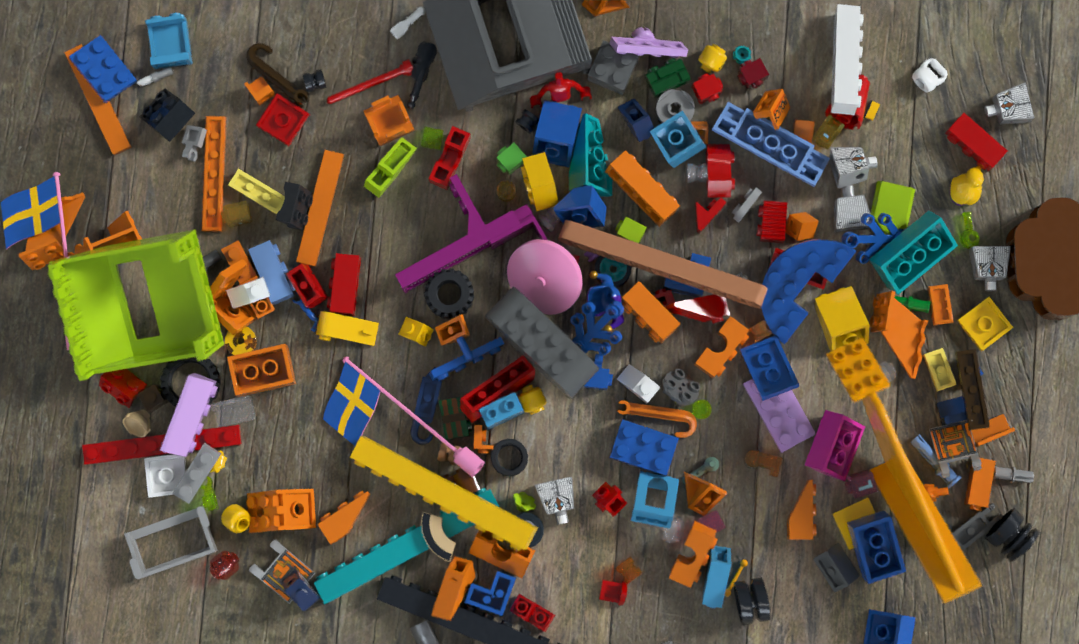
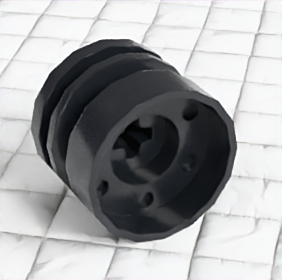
[985,508,1040,562]

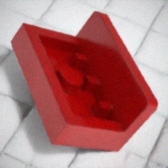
[99,369,147,408]

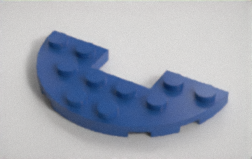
[761,239,856,344]

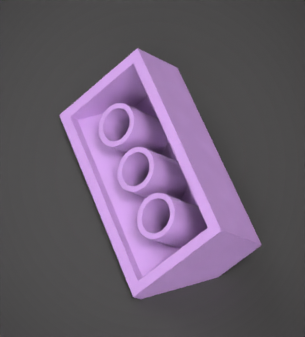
[160,373,218,457]

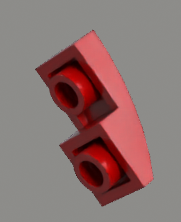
[509,594,556,632]

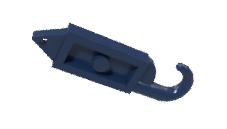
[410,367,442,445]

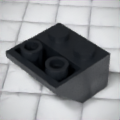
[139,88,195,142]

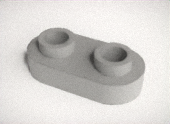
[732,188,762,223]

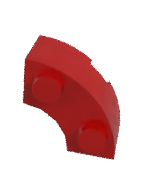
[706,144,735,198]

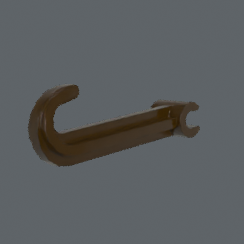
[246,43,309,108]

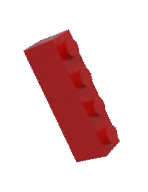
[460,356,535,423]

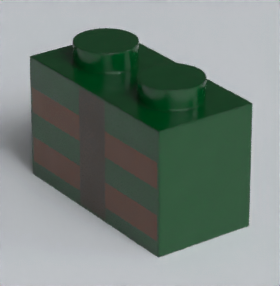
[439,397,472,441]

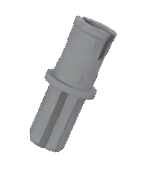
[993,466,1034,483]

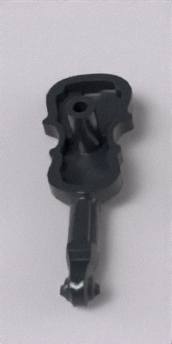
[407,41,437,109]

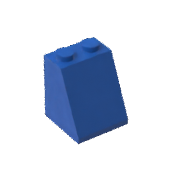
[532,100,582,167]

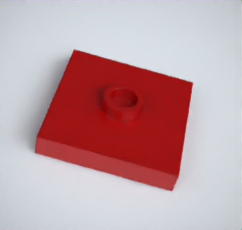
[256,93,310,147]

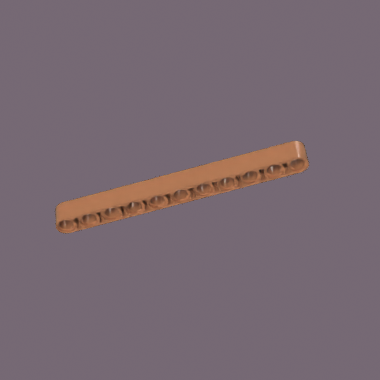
[558,220,768,308]

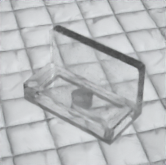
[210,395,256,427]

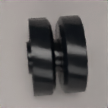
[733,577,770,625]

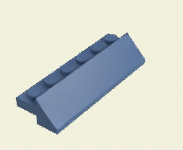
[712,102,830,187]

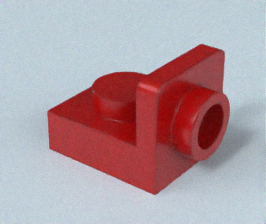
[653,288,677,316]

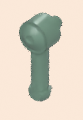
[682,457,719,484]

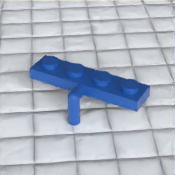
[429,336,504,381]

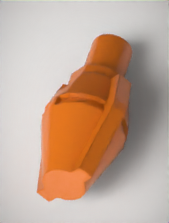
[923,483,949,502]

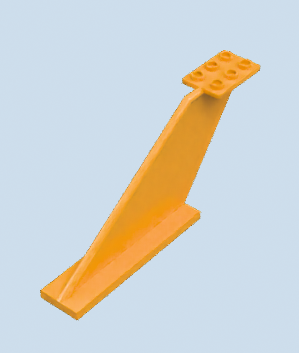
[827,338,981,604]

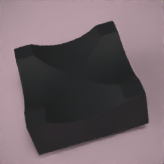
[276,182,313,230]

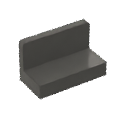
[813,543,859,592]

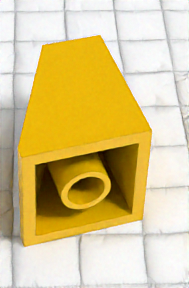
[815,286,869,352]

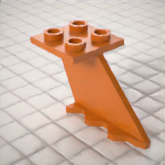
[18,193,85,271]
[68,211,142,256]
[869,291,928,379]

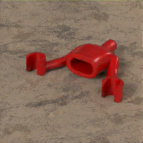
[530,72,592,109]

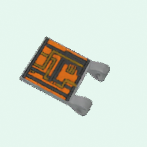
[929,420,981,478]
[249,540,315,604]

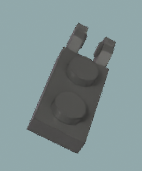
[952,503,1003,551]

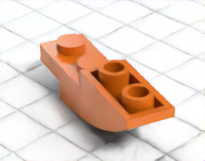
[221,240,275,319]

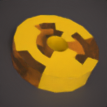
[225,327,257,355]

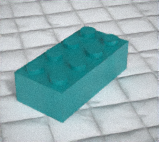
[869,210,958,295]

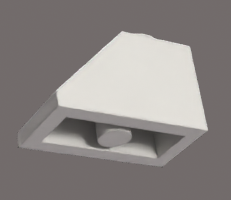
[226,277,270,309]
[617,364,660,404]

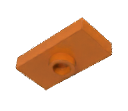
[927,284,954,326]

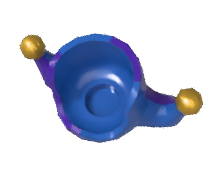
[587,271,624,332]

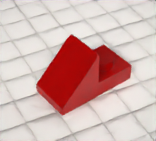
[695,197,727,234]

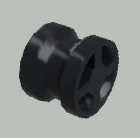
[515,109,539,133]

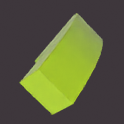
[364,137,417,198]

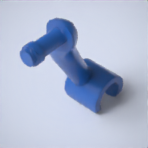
[292,292,319,332]

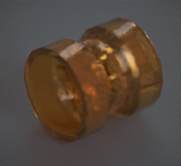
[615,557,643,584]

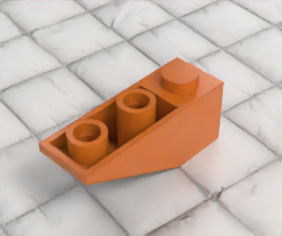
[787,480,817,540]
[318,490,371,544]
[432,556,476,621]

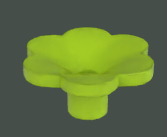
[513,492,536,512]

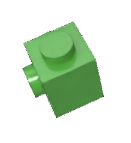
[496,143,527,175]

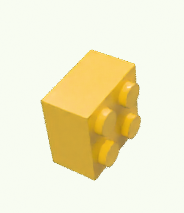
[520,152,559,212]

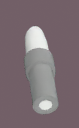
[137,67,174,86]

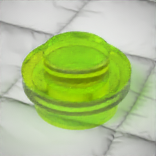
[692,400,712,419]

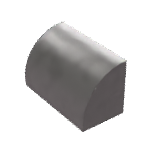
[410,620,439,644]

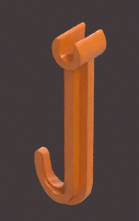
[617,400,697,438]

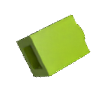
[615,217,647,243]

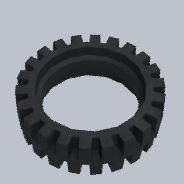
[160,357,221,407]

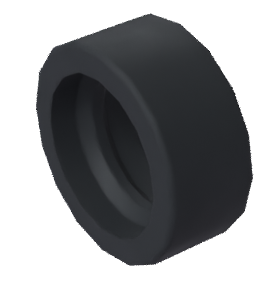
[491,439,528,476]

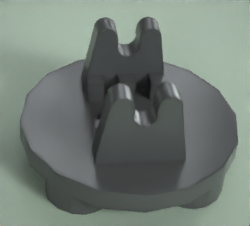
[662,369,700,407]

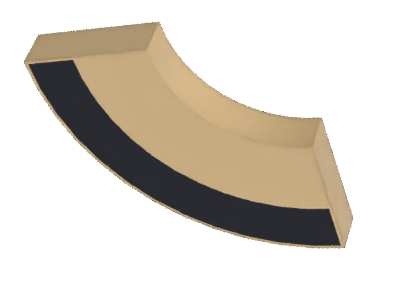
[421,512,456,562]

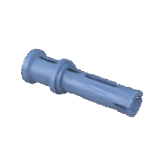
[910,434,962,489]

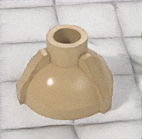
[122,410,150,437]

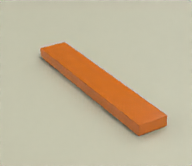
[64,44,131,156]
[202,116,226,232]
[296,150,344,267]

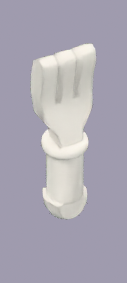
[390,6,425,39]

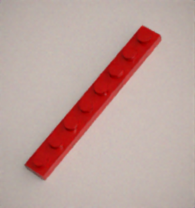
[82,425,242,465]

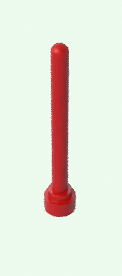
[326,59,413,104]

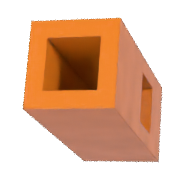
[964,458,996,511]

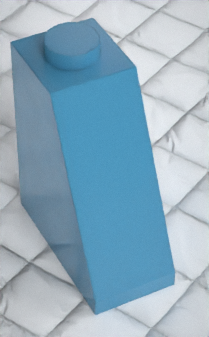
[702,546,731,608]

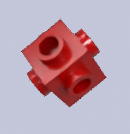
[592,482,627,517]

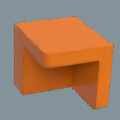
[244,76,275,106]
[785,212,819,241]

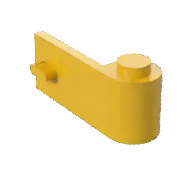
[316,311,379,346]

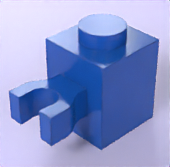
[584,354,613,390]

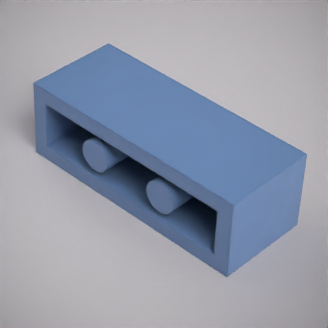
[248,240,295,305]

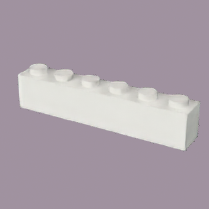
[831,4,864,115]

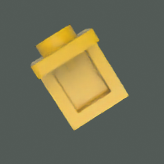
[398,317,433,347]

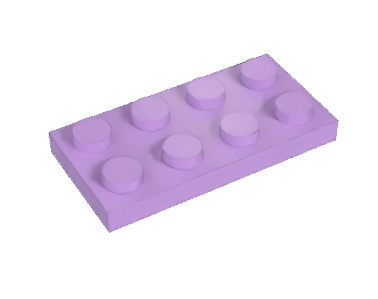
[743,379,816,453]

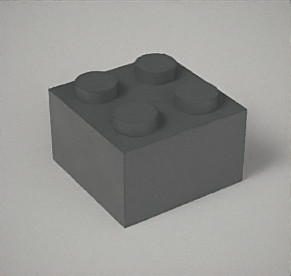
[587,40,639,95]

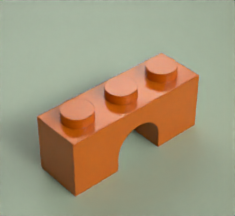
[694,316,749,378]
[669,521,718,588]
[468,530,536,578]

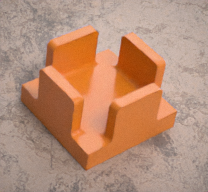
[363,95,415,146]

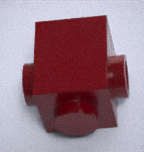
[737,58,769,89]

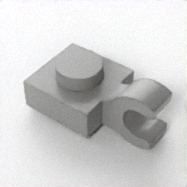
[182,125,207,162]

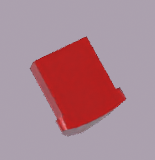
[599,580,627,606]

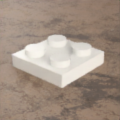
[144,454,187,498]

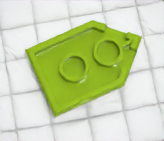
[870,181,915,235]

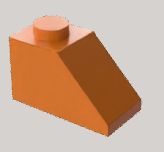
[435,314,470,346]

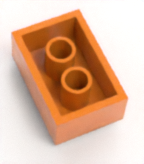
[622,281,680,344]
[227,344,296,397]

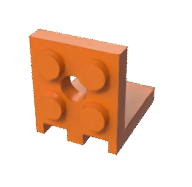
[210,259,257,336]
[247,489,316,533]

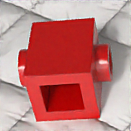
[692,73,723,104]

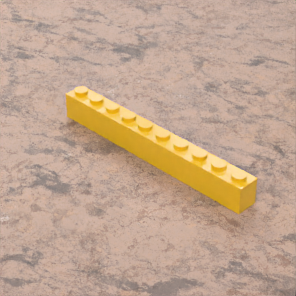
[350,436,538,551]

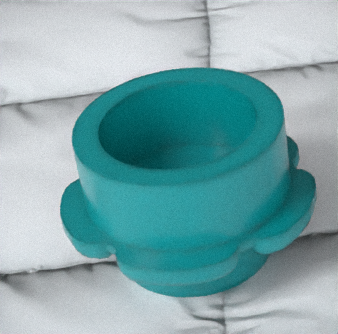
[733,46,751,64]

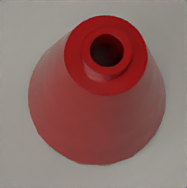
[825,74,870,130]

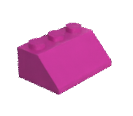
[805,410,865,482]

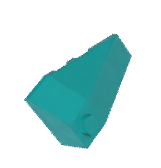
[569,113,613,197]

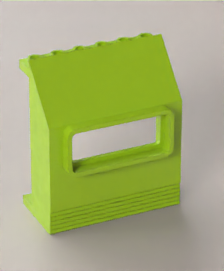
[48,229,224,381]

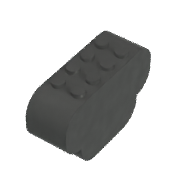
[485,287,599,399]

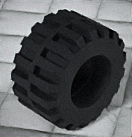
[424,268,474,320]

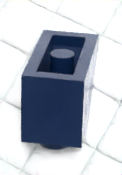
[618,98,654,142]

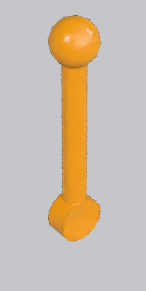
[725,559,748,597]

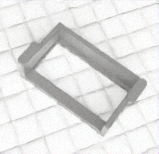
[124,506,218,579]

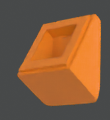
[793,120,815,143]
[691,121,708,144]

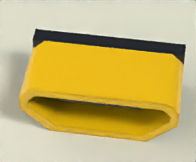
[864,100,880,121]

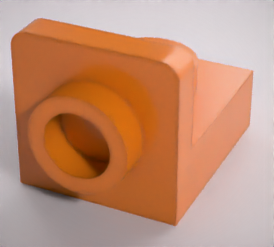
[474,425,494,454]

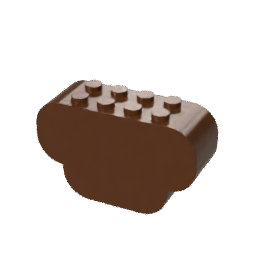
[1006,198,1079,320]

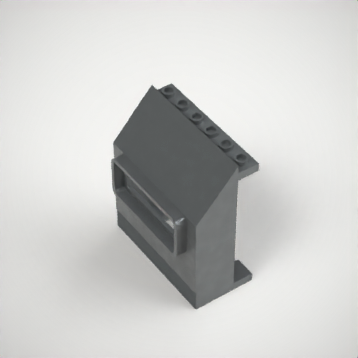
[423,0,592,112]

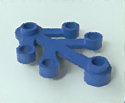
[841,213,904,264]
[571,301,624,355]

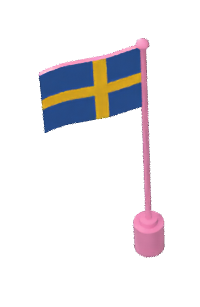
[1,172,69,350]
[323,356,485,477]

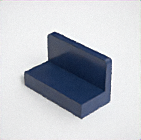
[936,396,967,426]

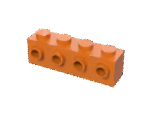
[605,150,680,227]

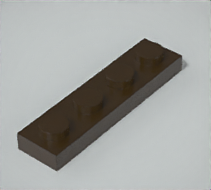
[955,349,990,431]

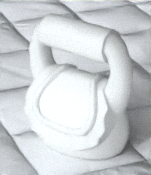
[912,58,947,92]

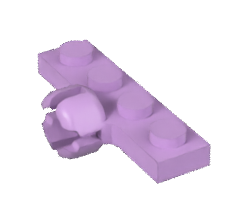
[609,27,688,58]

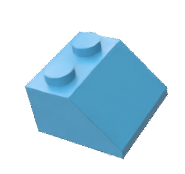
[649,110,706,168]

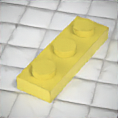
[228,169,285,215]

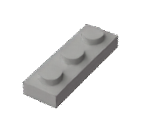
[172,443,222,504]

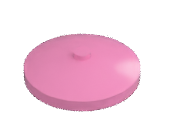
[507,239,583,315]

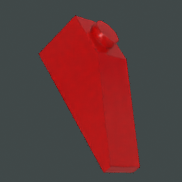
[665,294,730,324]

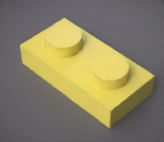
[923,348,957,392]

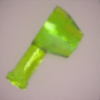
[960,211,980,249]

